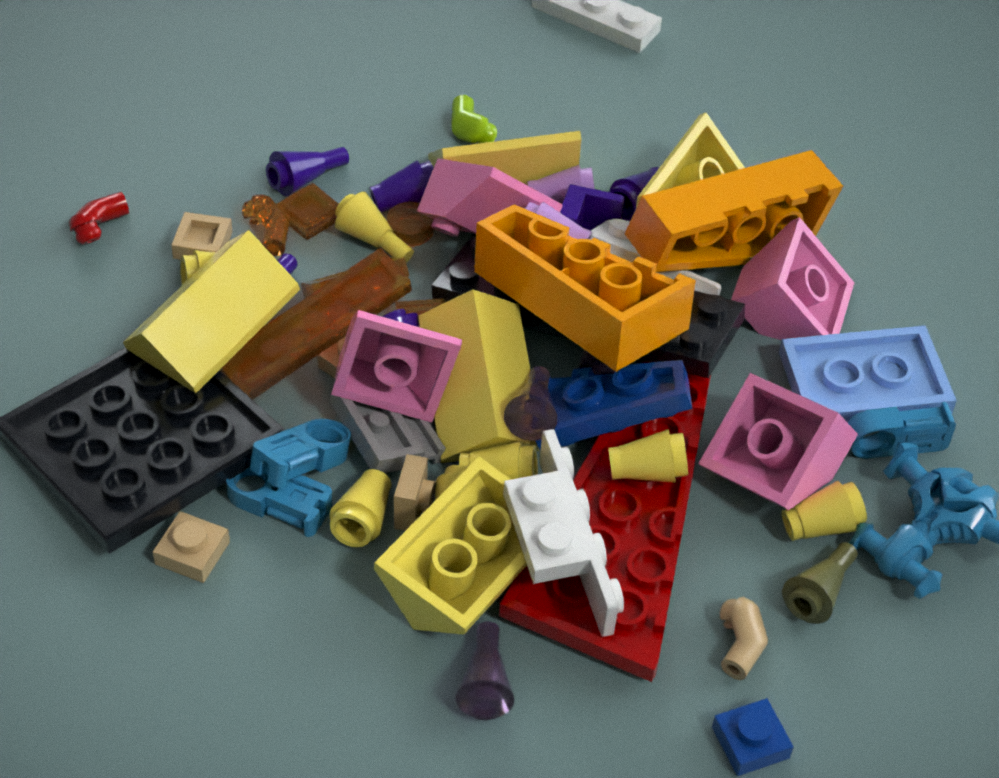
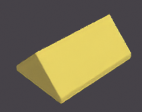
[636,112,745,270]
[428,131,581,185]
[123,230,300,393]
[418,289,540,463]
[374,456,527,635]

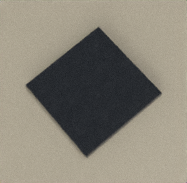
[0,348,286,554]

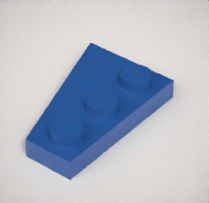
[532,360,693,450]

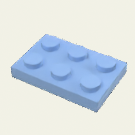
[779,325,957,422]

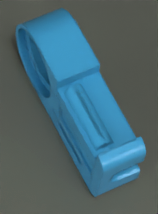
[847,402,956,459]
[250,419,351,488]
[226,468,333,537]

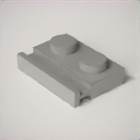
[329,395,446,473]

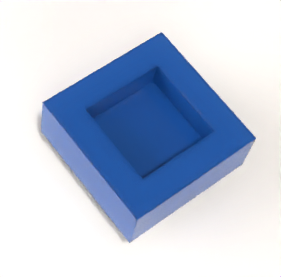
[712,698,794,776]

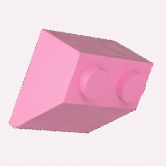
[698,373,858,510]

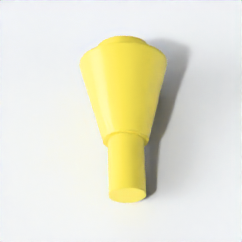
[335,192,414,265]

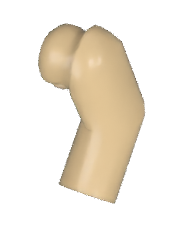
[720,597,768,680]

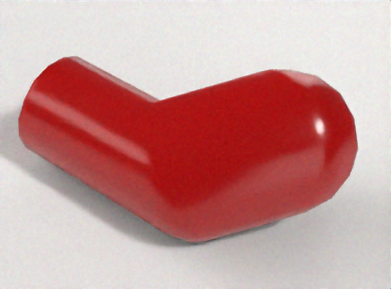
[69,192,129,245]

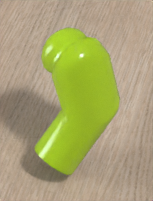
[451,95,497,144]

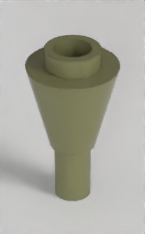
[782,542,858,624]

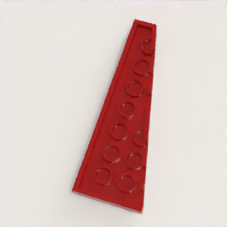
[499,361,711,682]

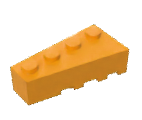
[625,150,843,272]
[474,204,696,372]

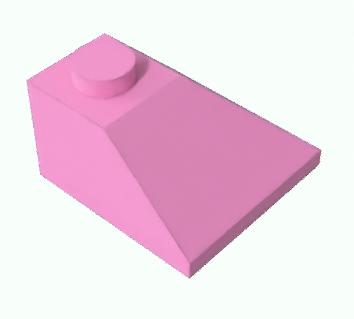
[417,158,563,237]
[731,217,854,340]
[331,310,462,422]

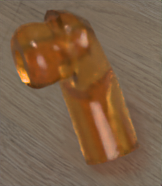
[242,194,290,256]

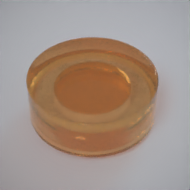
[387,202,434,247]

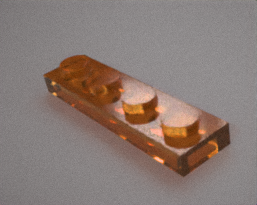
[220,247,412,400]

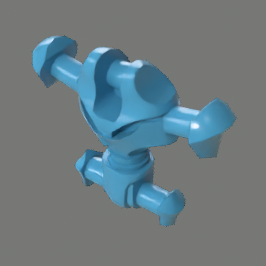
[848,442,999,599]

